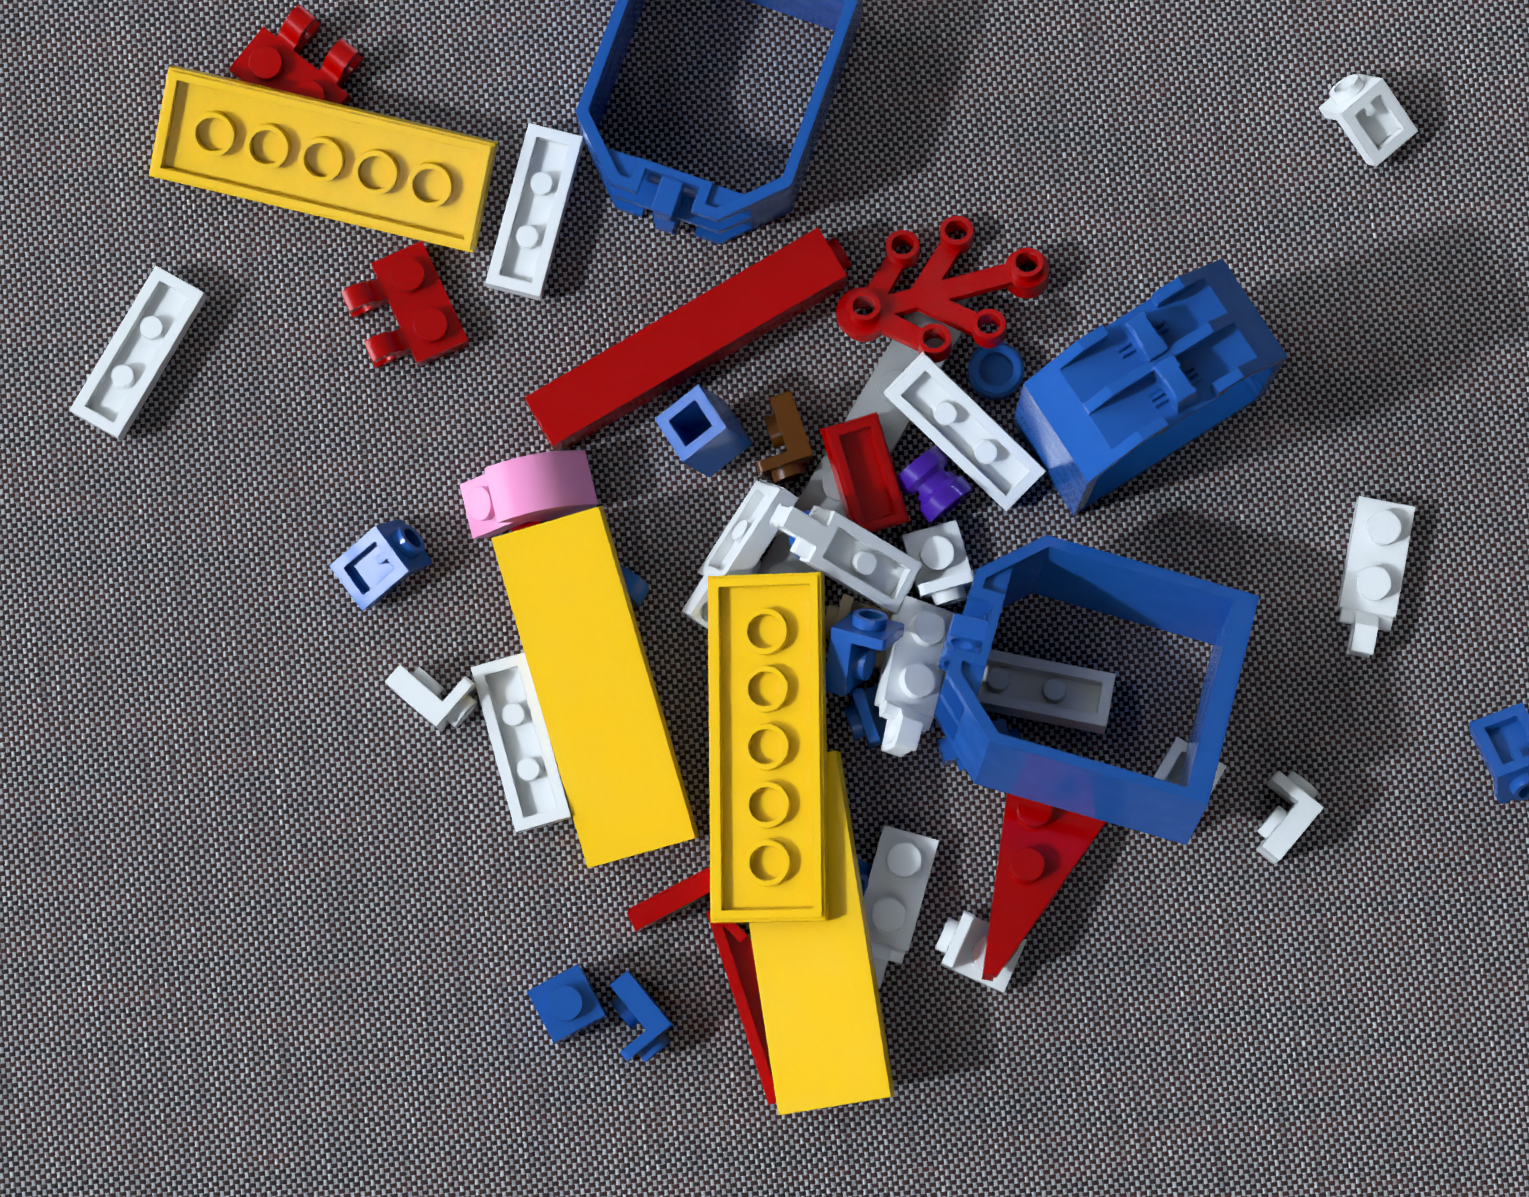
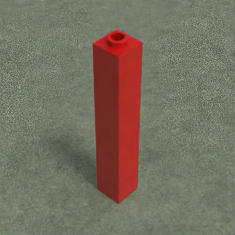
[524,227,851,451]

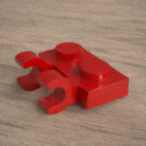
[228,4,364,106]
[341,241,469,369]

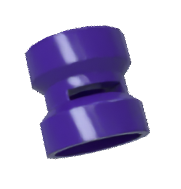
[897,445,974,525]

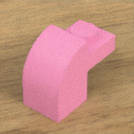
[460,450,598,539]

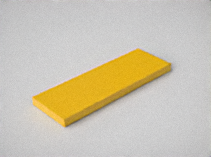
[149,65,498,253]
[491,506,699,868]
[708,572,829,923]
[749,750,895,1115]

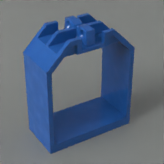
[575,0,863,245]
[1013,258,1288,517]
[933,535,1259,845]

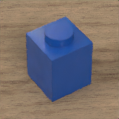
[654,384,753,478]
[527,964,609,1044]

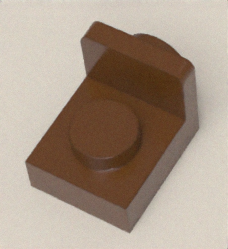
[756,391,814,485]

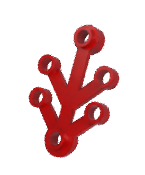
[836,216,1049,363]

